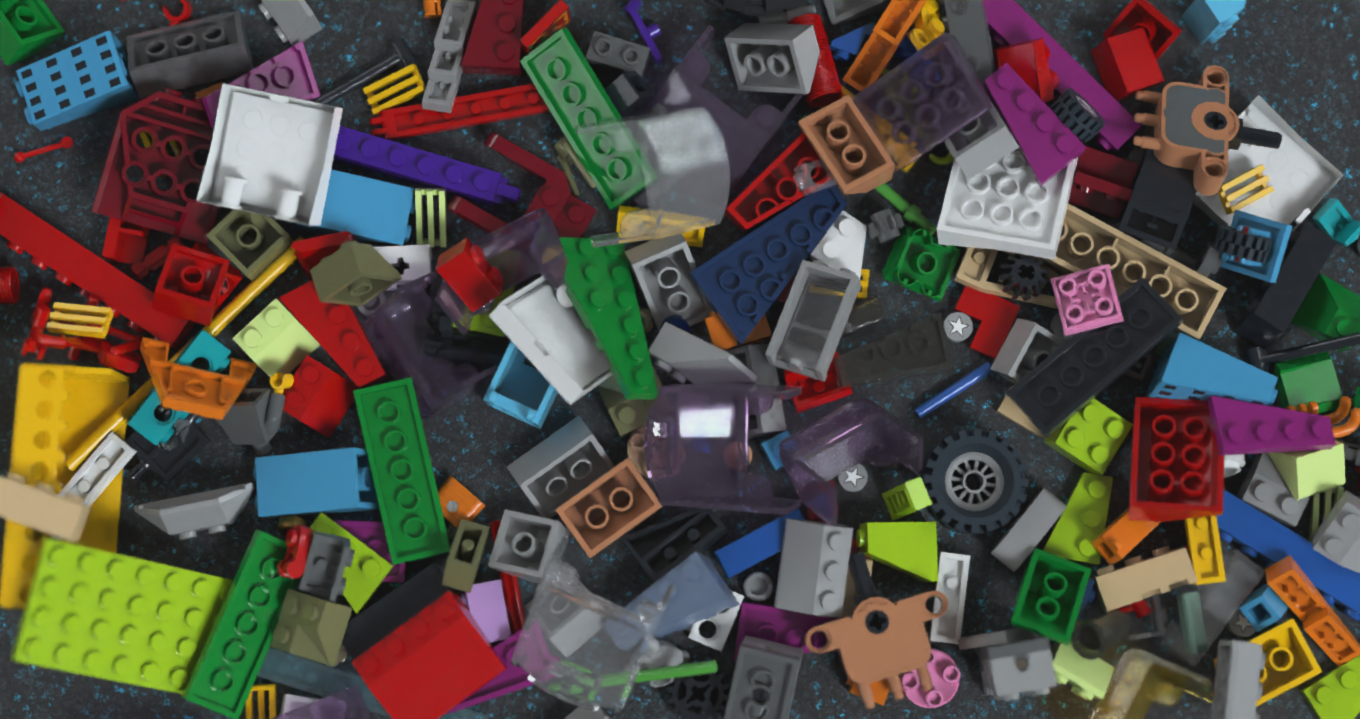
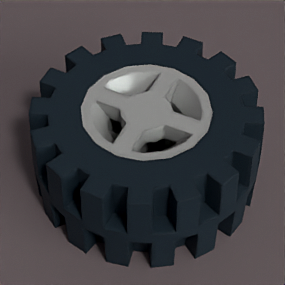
[1051,88,1106,142]

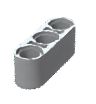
[990,487,1067,572]

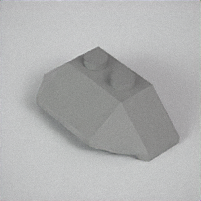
[134,482,257,540]

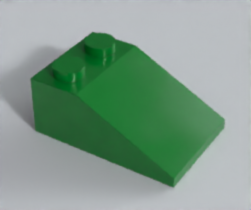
[1010,548,1091,646]

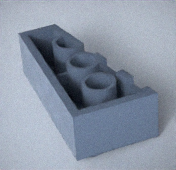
[603,551,740,653]

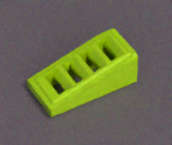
[882,476,932,521]

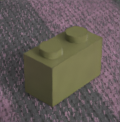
[442,519,490,593]

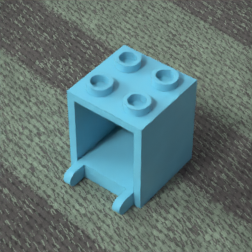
[483,341,558,430]

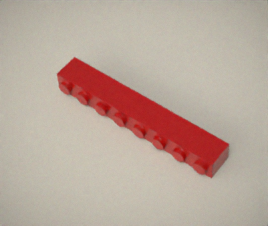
[0,193,196,350]

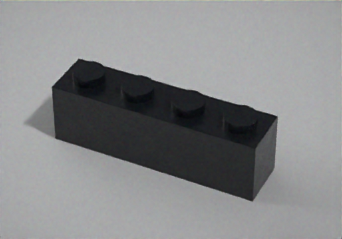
[342,563,456,661]

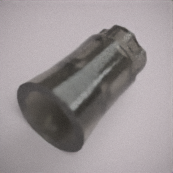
[1070,609,1132,660]

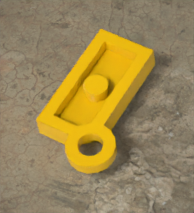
[910,0,948,51]

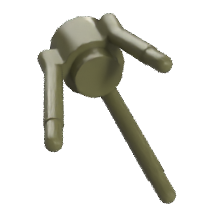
[554,136,596,197]

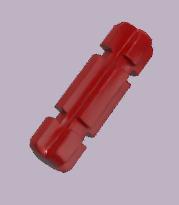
[131,236,185,280]

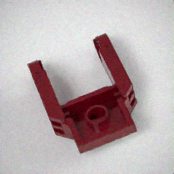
[446,132,597,253]

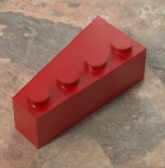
[722,132,833,232]
[279,280,389,389]

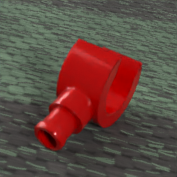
[162,0,192,26]

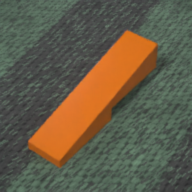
[842,0,927,96]
[1265,555,1360,667]

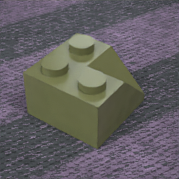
[206,209,294,281]
[310,241,402,307]
[596,363,674,438]
[270,589,352,666]

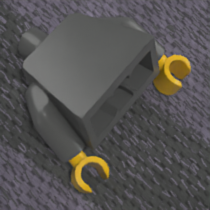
[215,372,294,455]

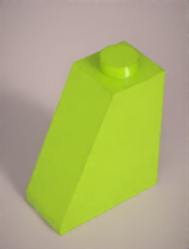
[856,522,938,582]

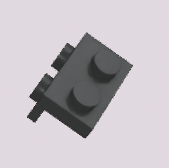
[299,530,354,603]

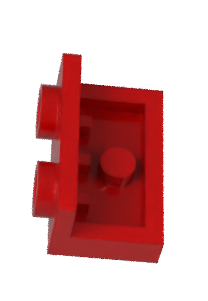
[783,352,853,414]

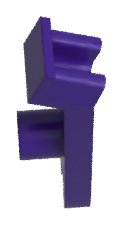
[624,0,662,64]

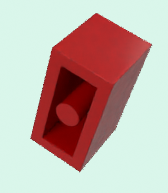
[436,238,503,313]

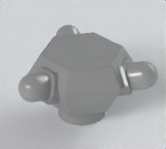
[624,637,690,687]

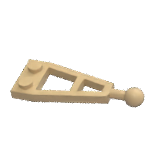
[954,247,1060,309]

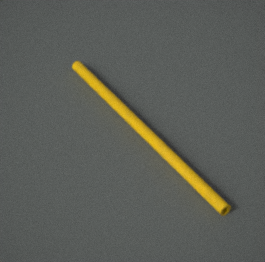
[63,236,304,471]

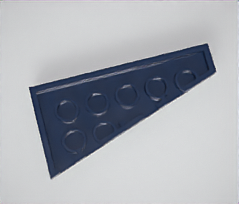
[689,181,848,347]

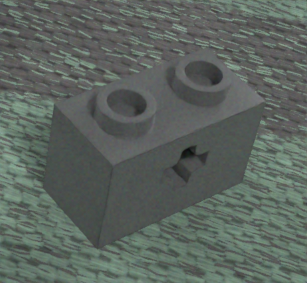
[586,31,650,80]

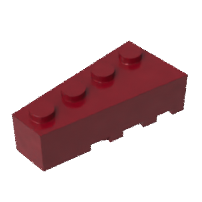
[461,0,526,76]

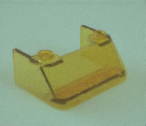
[1088,649,1214,719]

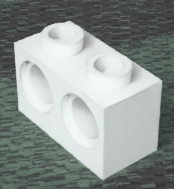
[685,591,744,652]

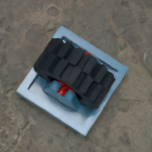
[1213,210,1292,283]

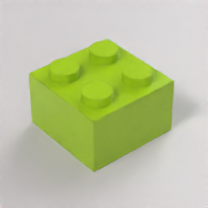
[1044,399,1133,475]

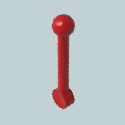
[14,136,74,163]

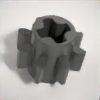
[867,208,905,244]

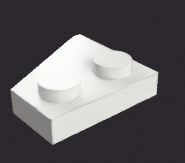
[809,210,867,281]

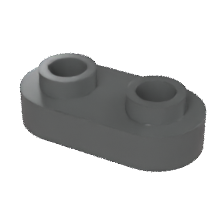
[1195,240,1223,277]

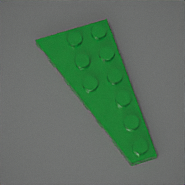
[538,237,658,400]

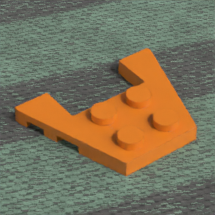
[140,337,257,420]

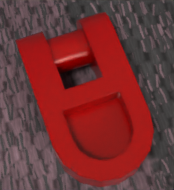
[276,524,312,578]

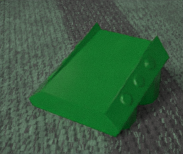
[881,225,962,302]
[1274,352,1342,414]

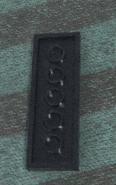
[1006,277,1183,438]

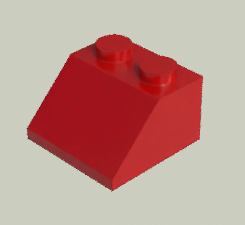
[152,243,230,326]
[283,355,360,439]

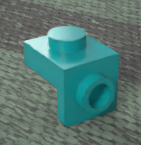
[1312,198,1360,246]

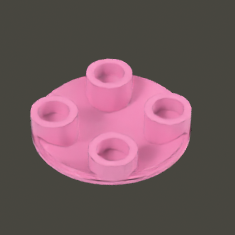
[900,648,960,708]

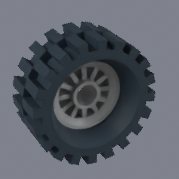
[920,428,1029,535]

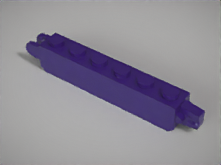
[333,126,521,206]

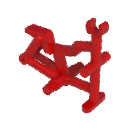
[20,287,143,373]

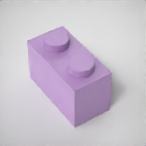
[461,579,512,643]

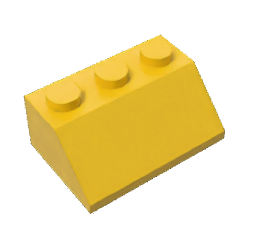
[1213,618,1322,707]

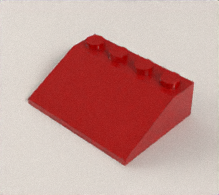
[1128,397,1225,522]
[352,591,507,719]

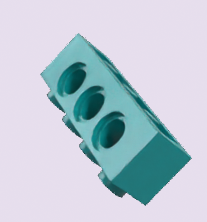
[125,329,231,446]

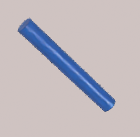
[914,362,993,419]

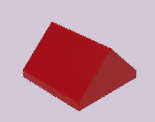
[1102,0,1182,60]
[1091,28,1165,102]

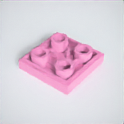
[1051,264,1124,336]

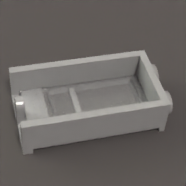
[765,260,861,382]

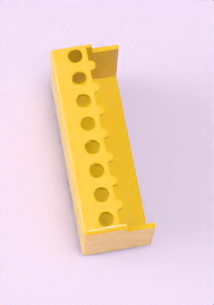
[0,363,130,610]

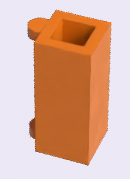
[1091,507,1160,565]

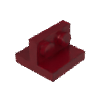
[1068,145,1139,219]

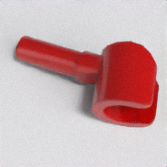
[1107,600,1151,619]

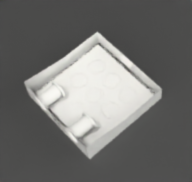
[196,84,343,226]
[1193,95,1344,234]
[937,147,1079,260]
[489,269,649,405]

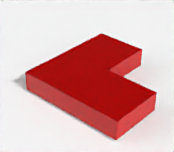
[954,285,1020,360]

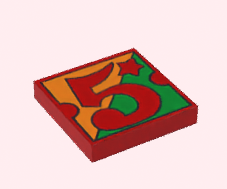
[520,0,571,56]

